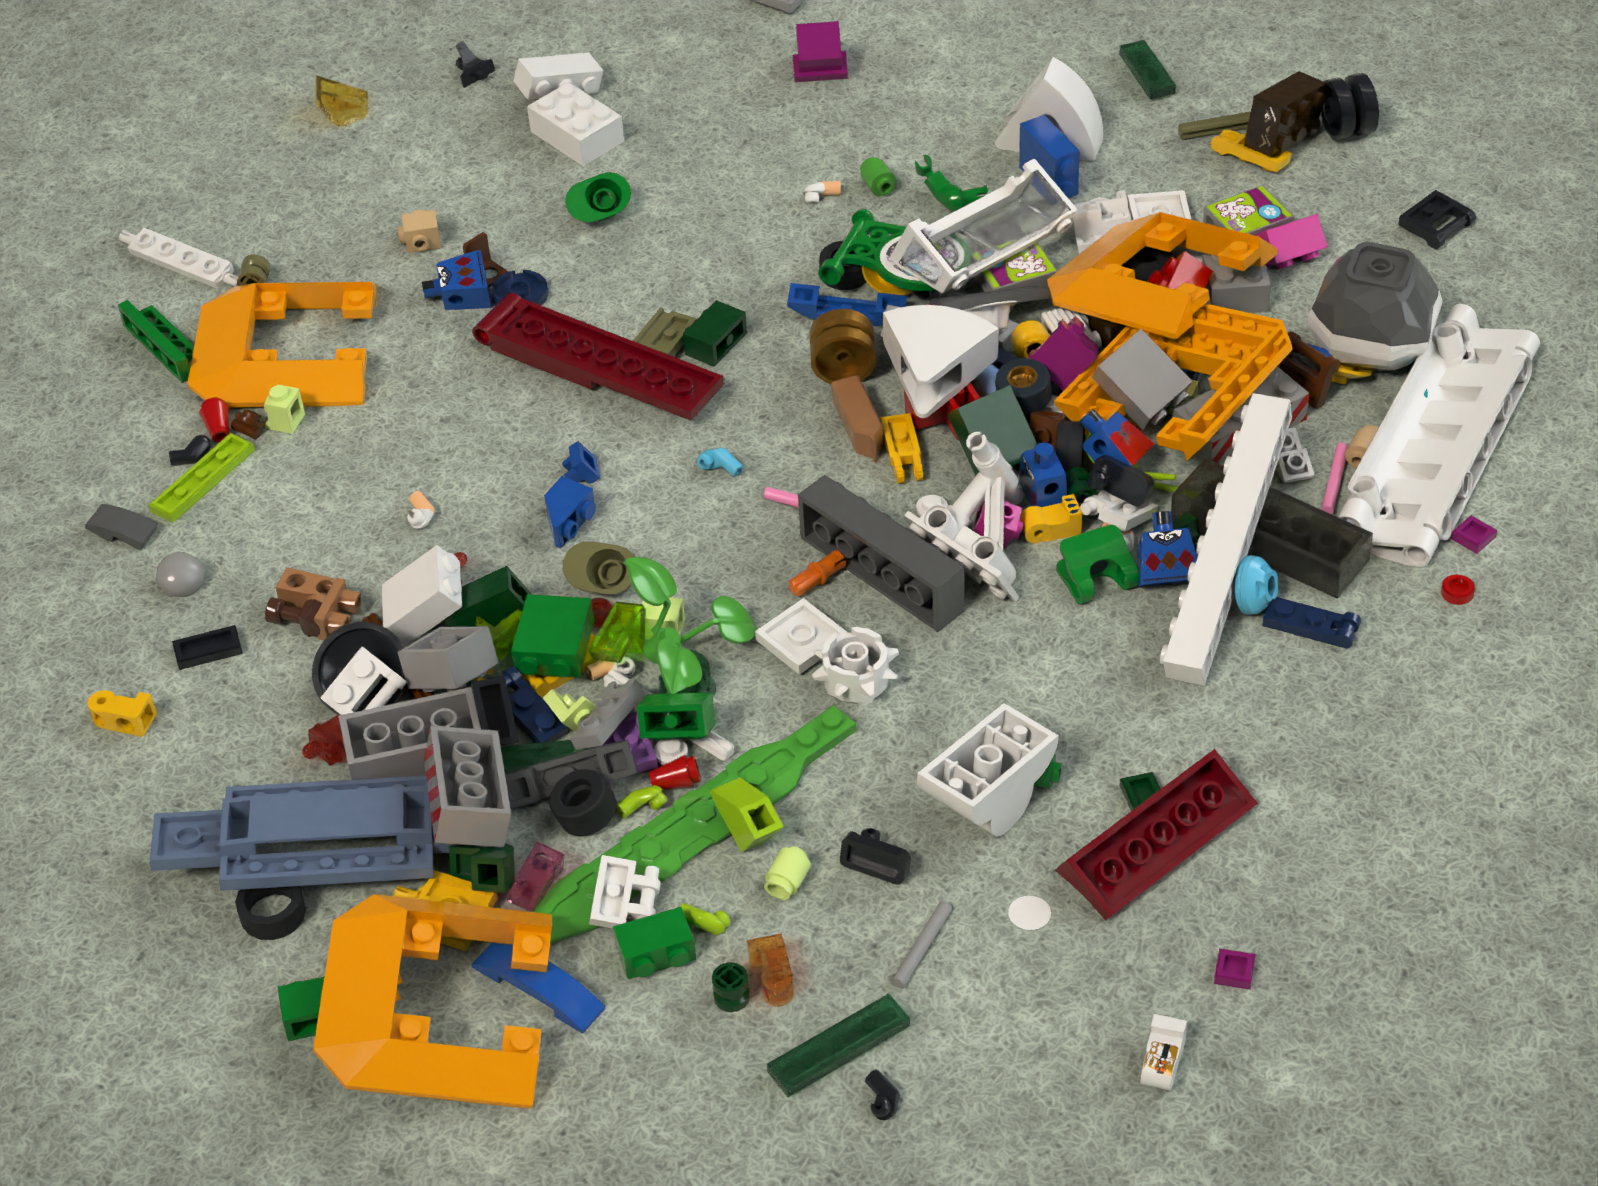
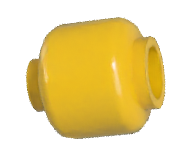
[1011,320,1050,358]

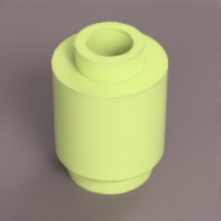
[764,846,811,900]

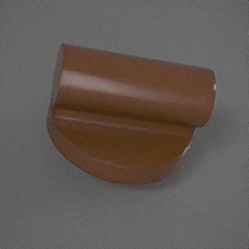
[231,409,265,440]

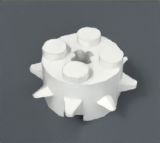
[812,627,899,705]

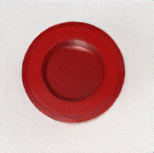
[1441,574,1475,605]

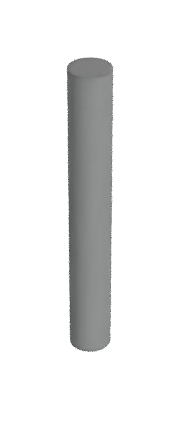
[891,901,952,989]

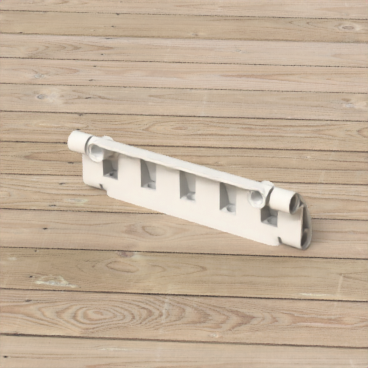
[1335,304,1540,567]

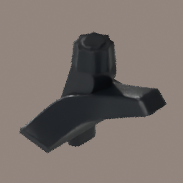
[456,41,496,88]

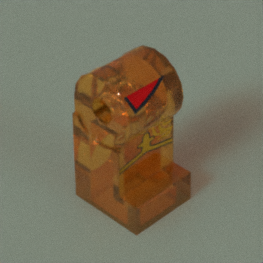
[747,933,794,1007]

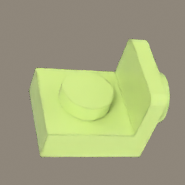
[543,689,595,732]

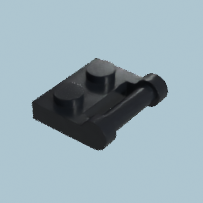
[1398,190,1476,249]

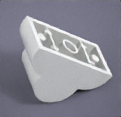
[917,703,1059,836]

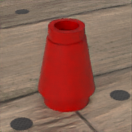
[199,397,229,443]
[649,755,701,790]

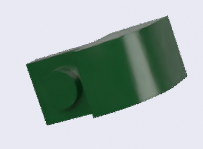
[449,843,515,893]

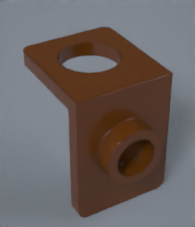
[463,232,508,287]
[1029,409,1067,452]

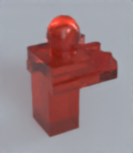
[302,714,346,766]

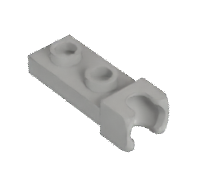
[570,678,645,750]

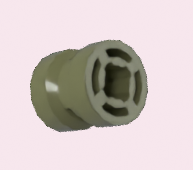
[237,254,271,286]

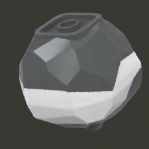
[1307,242,1443,371]

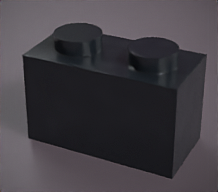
[471,675,519,746]

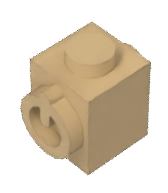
[398,210,441,253]

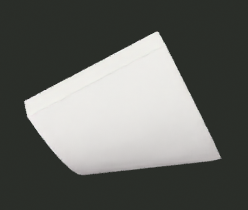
[1072,190,1132,254]

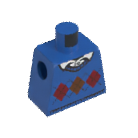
[422,250,491,310]
[1019,443,1067,507]
[1137,511,1197,587]

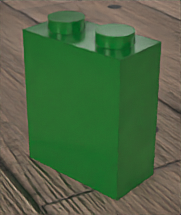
[511,594,594,678]

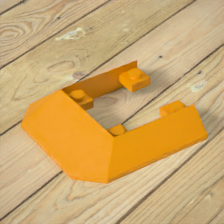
[1047,212,1278,339]
[187,282,378,407]
[1054,303,1293,461]
[313,894,552,1108]

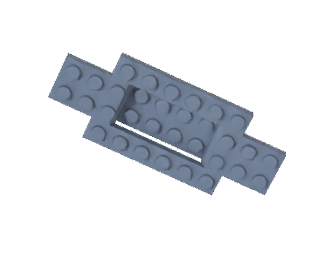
[149,775,451,891]

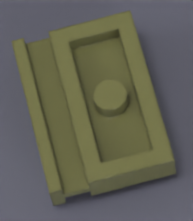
[633,308,697,357]

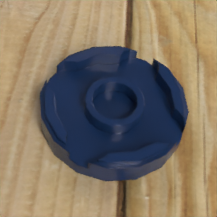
[491,270,549,306]

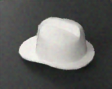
[963,301,1017,331]

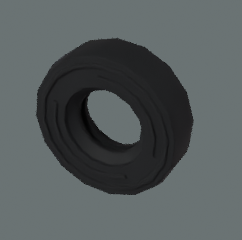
[1122,247,1173,280]

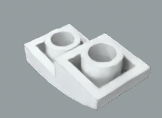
[1276,428,1315,483]

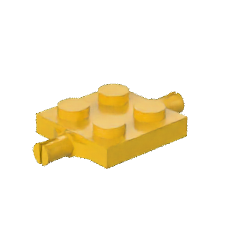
[393,870,498,951]

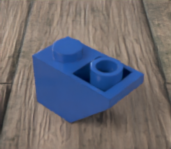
[544,476,596,549]

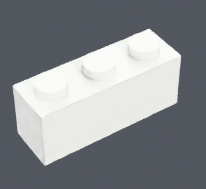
[513,52,603,100]

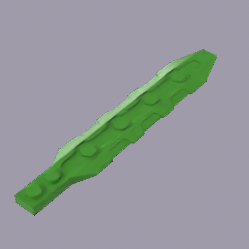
[533,705,856,944]

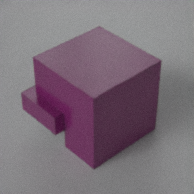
[793,21,848,82]
[1028,316,1098,391]

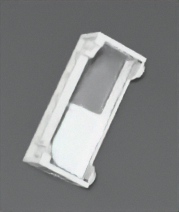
[890,159,1077,293]

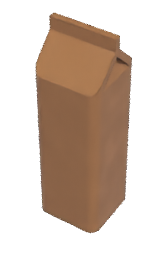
[831,375,884,463]

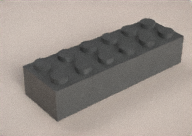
[798,475,965,632]

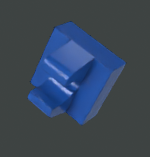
[562,441,600,484]

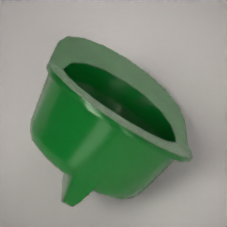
[565,172,631,223]

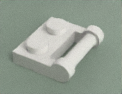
[321,647,407,715]

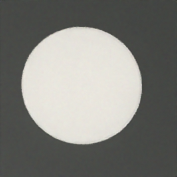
[1008,896,1051,930]

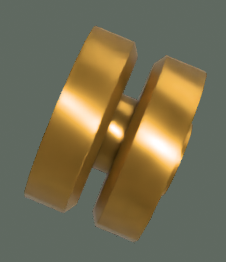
[809,309,876,384]

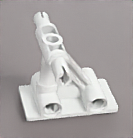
[904,432,1024,602]

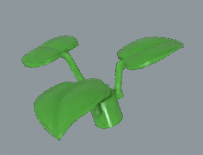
[623,557,757,694]

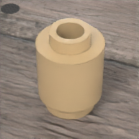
[1345,425,1379,469]

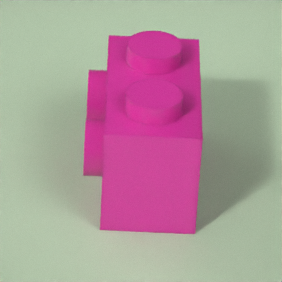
[1255,214,1328,270]

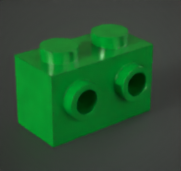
[637,692,716,740]

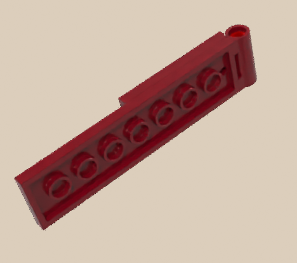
[472,293,724,421]

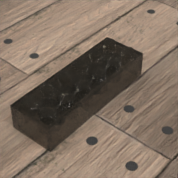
[1171,458,1373,599]

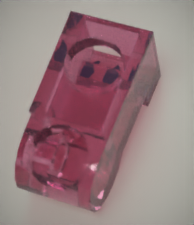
[507,841,565,912]

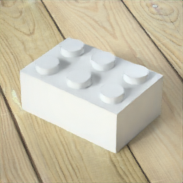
[527,82,624,166]

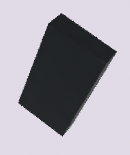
[172,625,243,670]

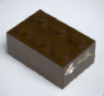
[1244,71,1327,158]

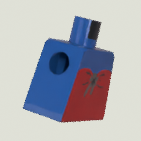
[1079,408,1154,466]

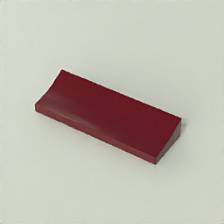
[1054,749,1258,920]

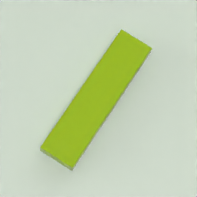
[149,433,255,523]

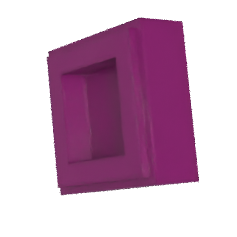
[1451,515,1497,554]
[1214,948,1256,990]

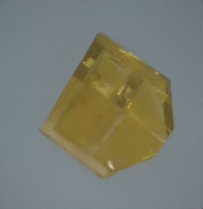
[315,75,368,126]

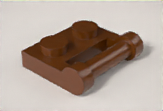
[1278,331,1340,409]

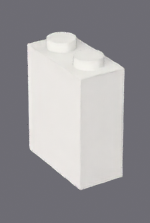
[382,545,462,645]

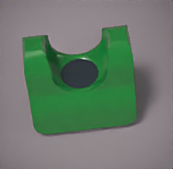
[1056,524,1139,604]

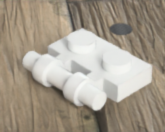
[1080,490,1158,532]
[589,855,661,929]

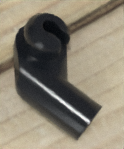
[169,435,211,466]
[865,1069,900,1120]

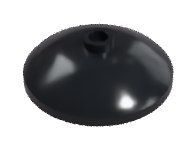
[312,622,407,715]

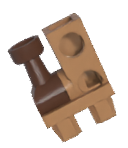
[265,567,362,640]

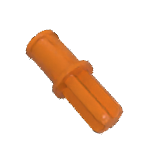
[788,550,846,596]

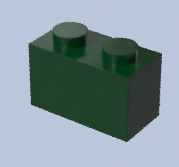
[682,300,747,367]

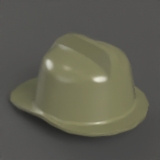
[562,541,635,595]

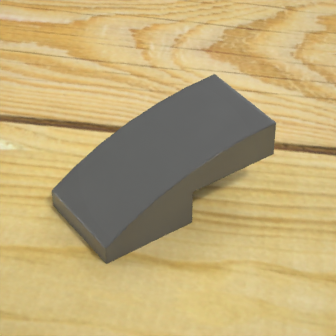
[85,504,158,550]

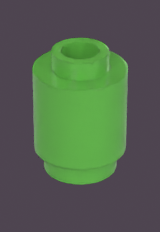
[860,157,897,196]

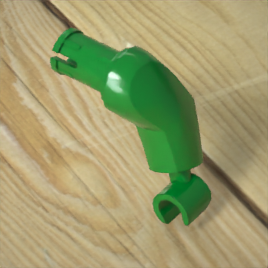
[915,155,988,212]

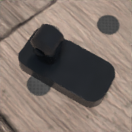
[1087,454,1154,506]
[840,828,911,884]

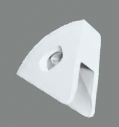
[995,57,1103,161]
[883,305,999,418]

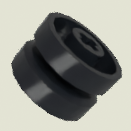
[1320,72,1379,141]

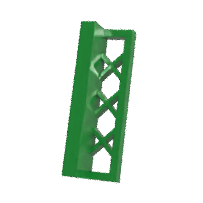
[118,300,194,383]

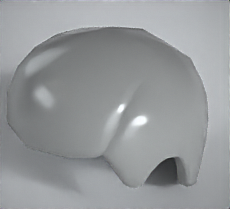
[156,552,205,597]

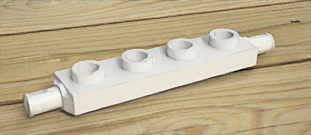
[119,228,238,289]

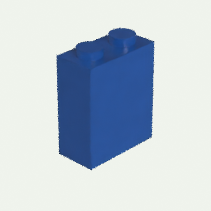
[1019,115,1079,203]

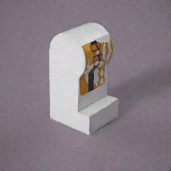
[1140,1014,1187,1091]

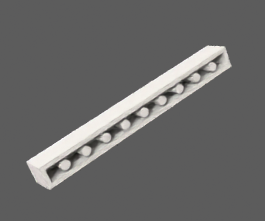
[1160,393,1292,686]

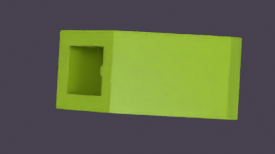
[710,778,784,853]

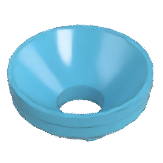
[1235,555,1278,615]

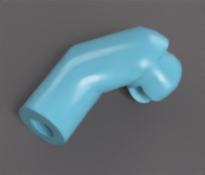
[697,448,744,477]

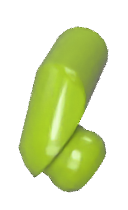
[616,785,667,819]
[679,903,731,935]

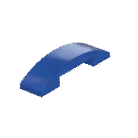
[787,283,907,326]
[471,942,605,1034]

